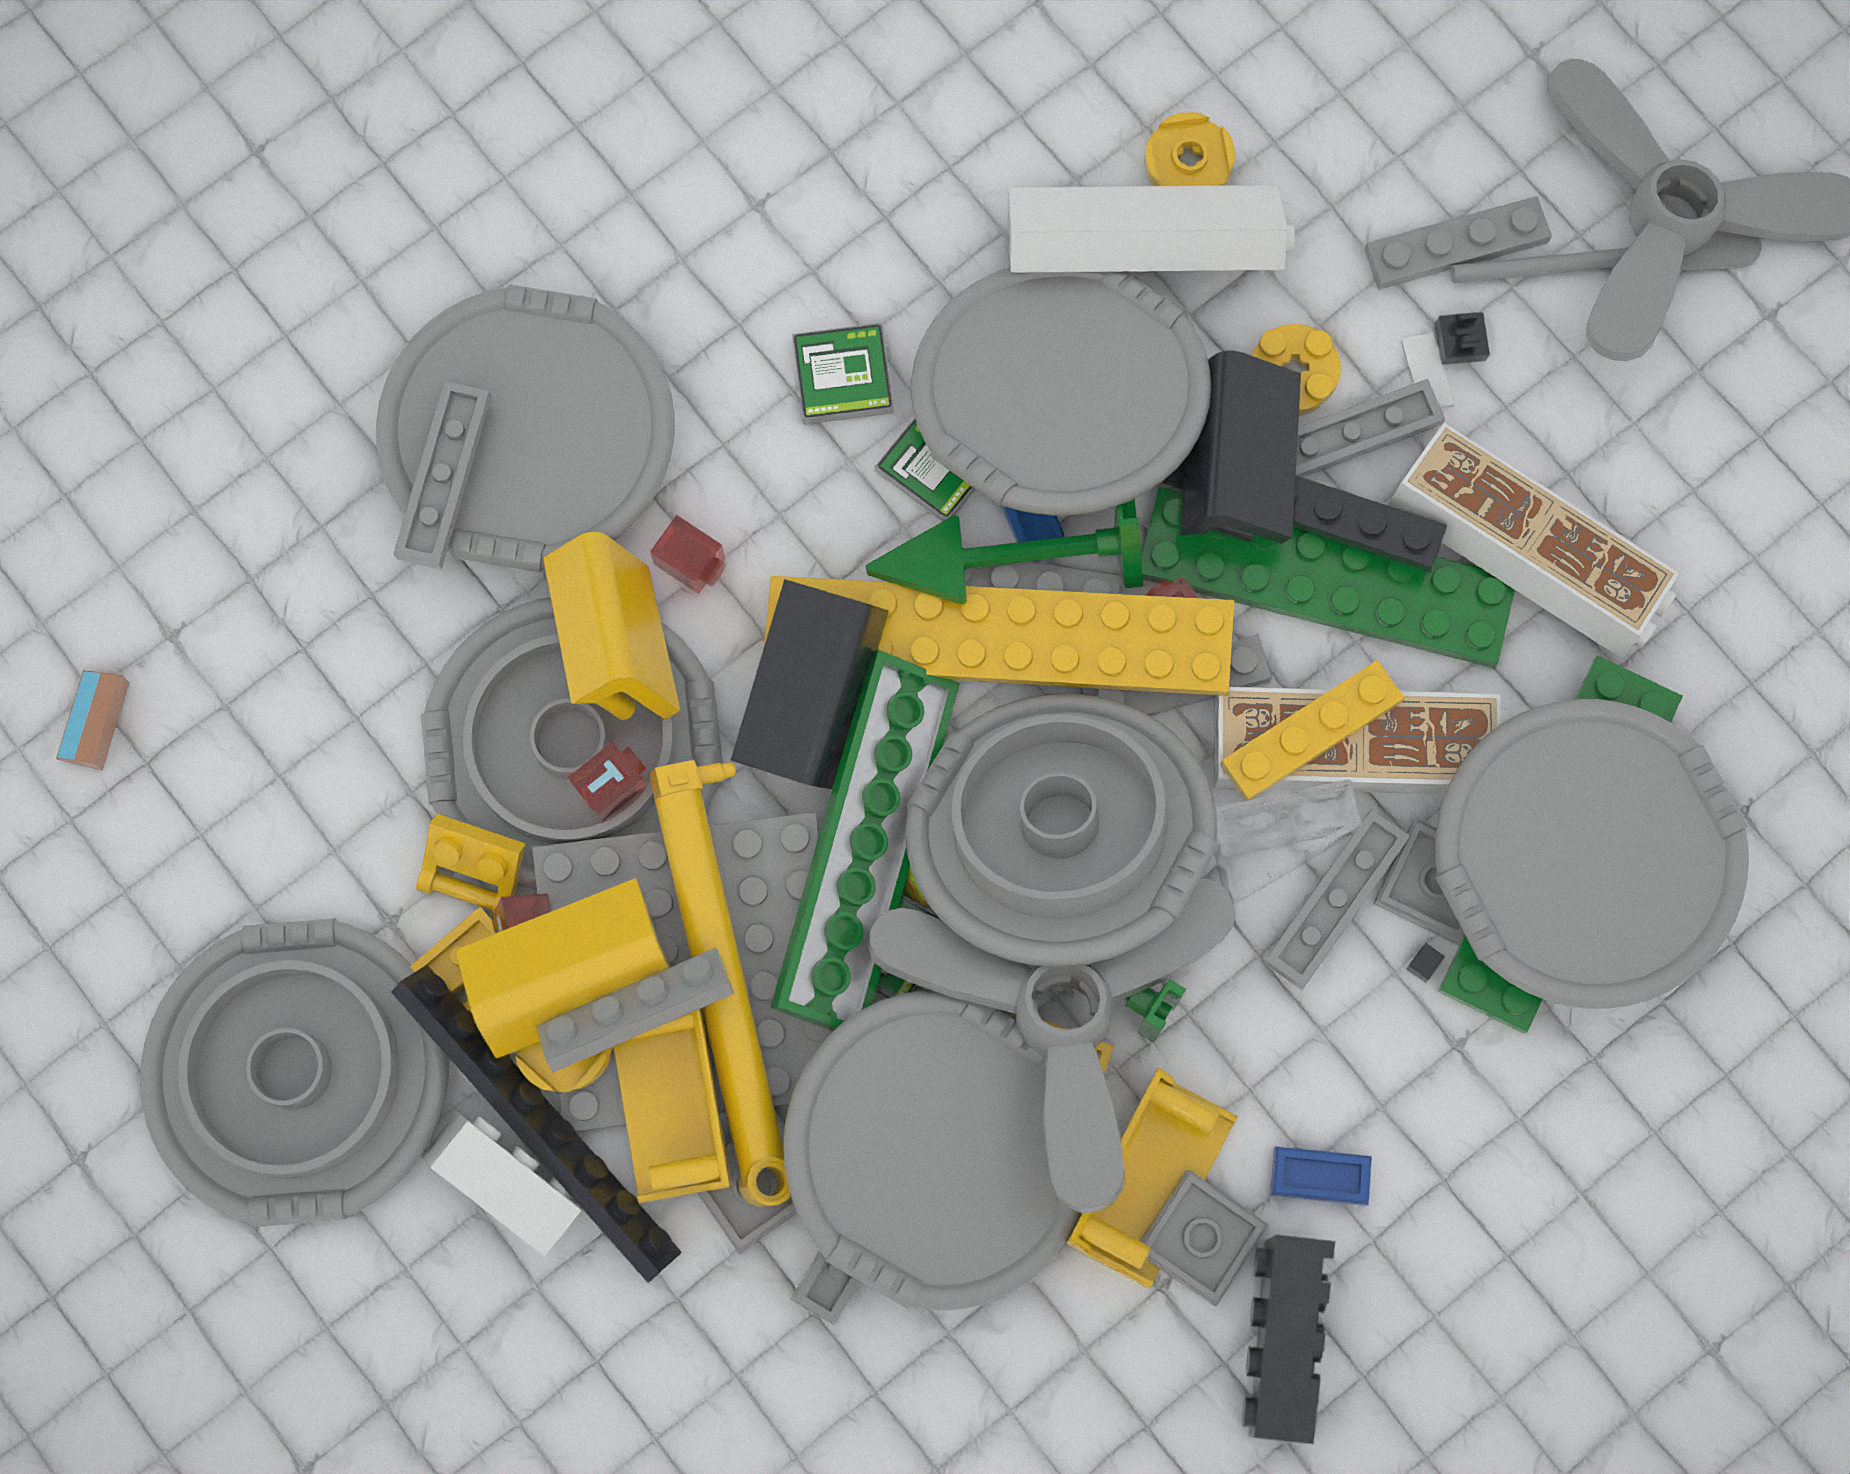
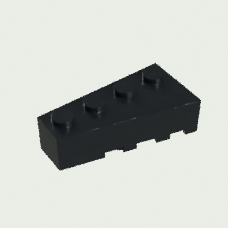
[1242,1235,1336,1444]

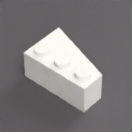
[422,1111,582,1257]

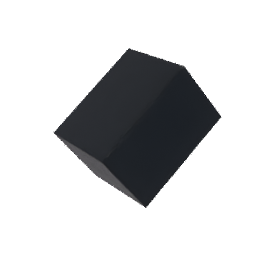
[1406,943,1445,983]

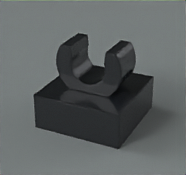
[1435,312,1490,365]

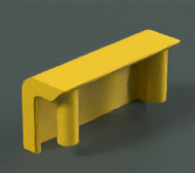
[543,532,681,720]
[455,878,670,1059]
[614,1008,732,1203]
[1066,1067,1238,1289]

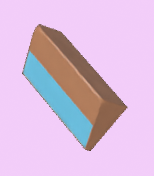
[56,670,129,771]

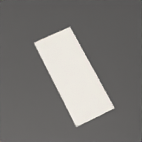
[1401,332,1455,408]

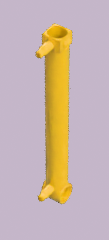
[649,760,791,1207]

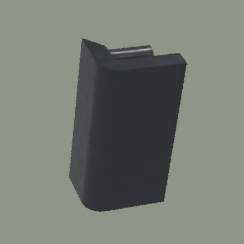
[1180,351,1301,544]
[731,579,889,789]

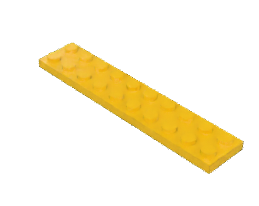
[764,576,1234,696]

